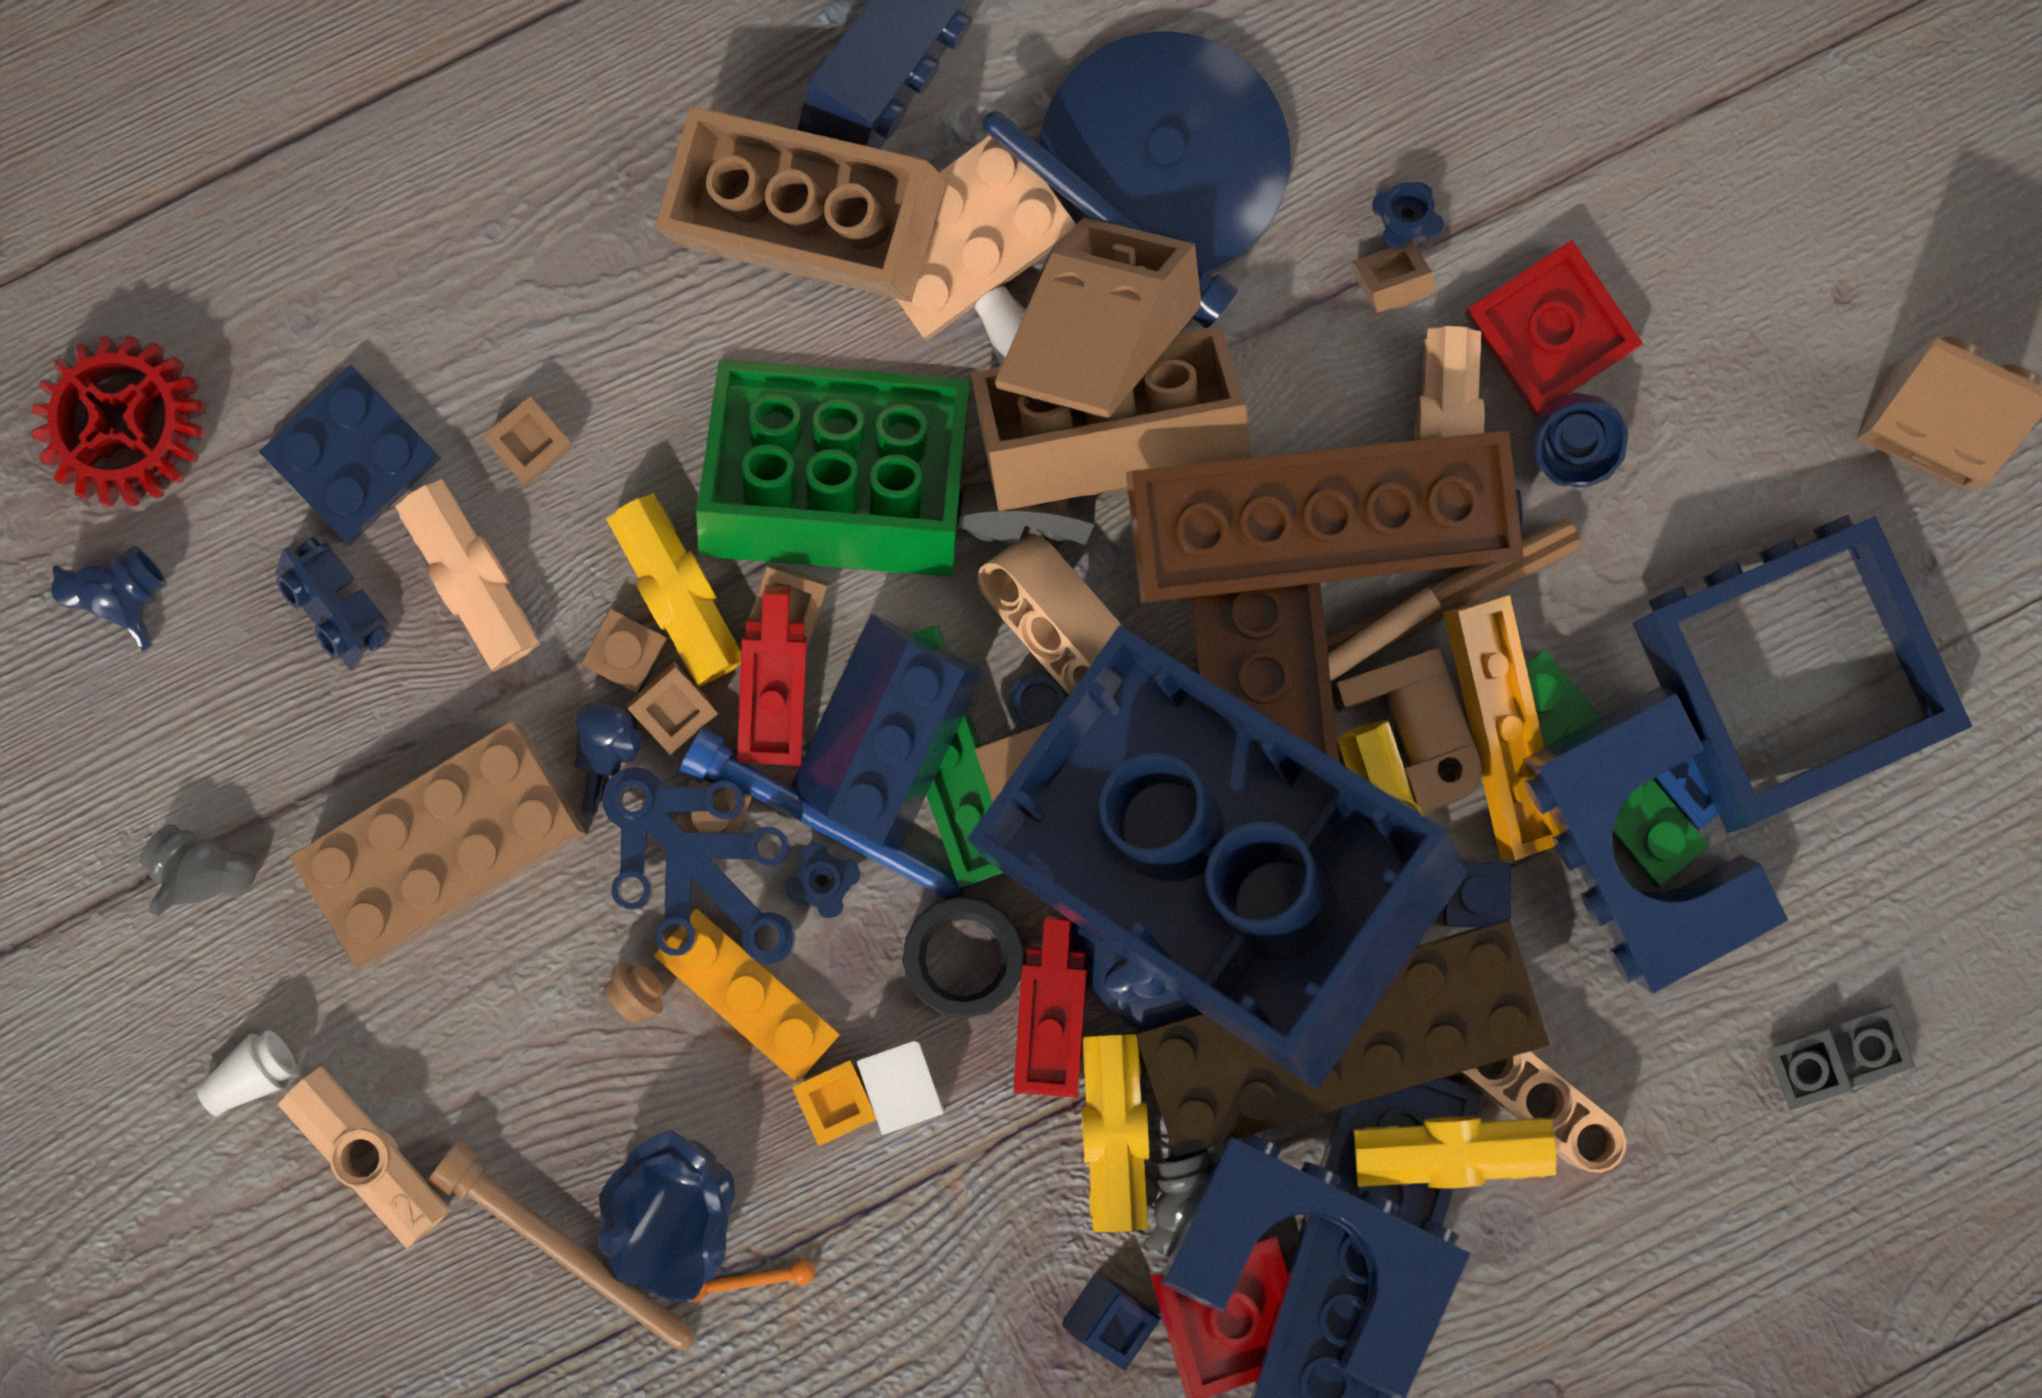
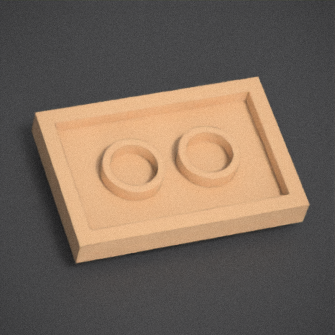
[896,136,1076,341]

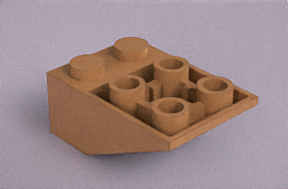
[995,217,1201,418]
[1856,336,2042,493]

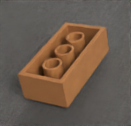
[654,106,946,302]
[971,326,1251,511]
[289,721,588,968]

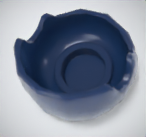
[1531,392,1628,488]

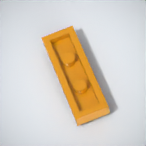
[654,908,841,1083]

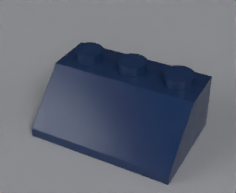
[791,614,985,846]

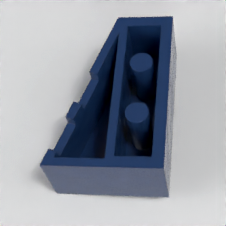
[797,0,973,149]

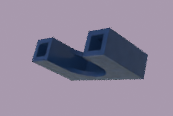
[1523,687,1789,994]
[1159,1133,1471,1398]

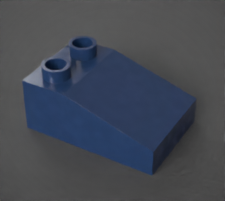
[966,625,1467,1090]

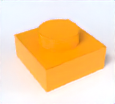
[792,1060,876,1146]

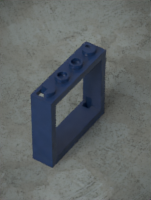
[1632,514,1973,834]

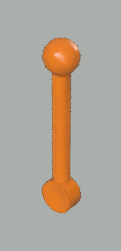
[688,1259,816,1302]

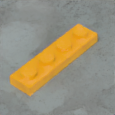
[1444,595,1560,861]

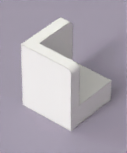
[857,1041,945,1135]

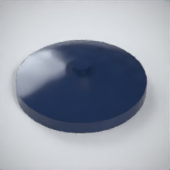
[1040,31,1290,275]

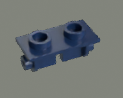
[275,537,392,671]

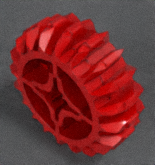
[31,335,206,507]

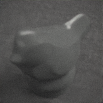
[140,824,256,917]
[1144,1149,1214,1257]

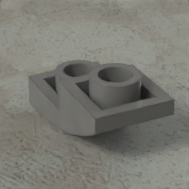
[957,481,1096,545]
[1768,1004,1916,1110]

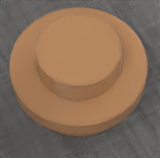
[604,962,663,1024]

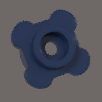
[1372,182,1444,248]
[785,843,860,918]

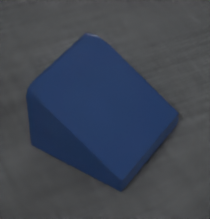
[1062,1273,1162,1371]

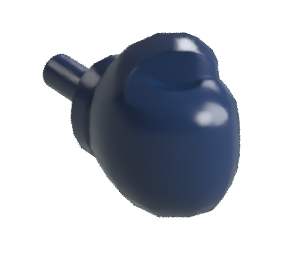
[574,701,643,813]

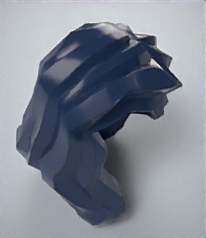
[598,1130,735,1302]

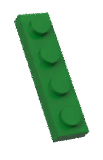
[912,625,1003,888]
[1526,650,1709,887]

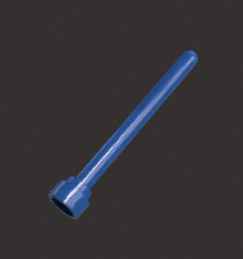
[679,727,963,899]

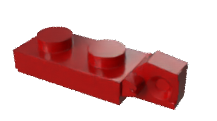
[737,585,807,766]
[1013,915,1088,1098]

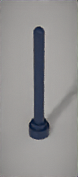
[983,111,1238,329]

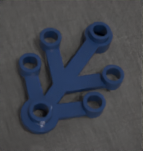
[602,767,796,964]

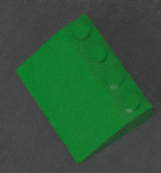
[696,359,970,577]

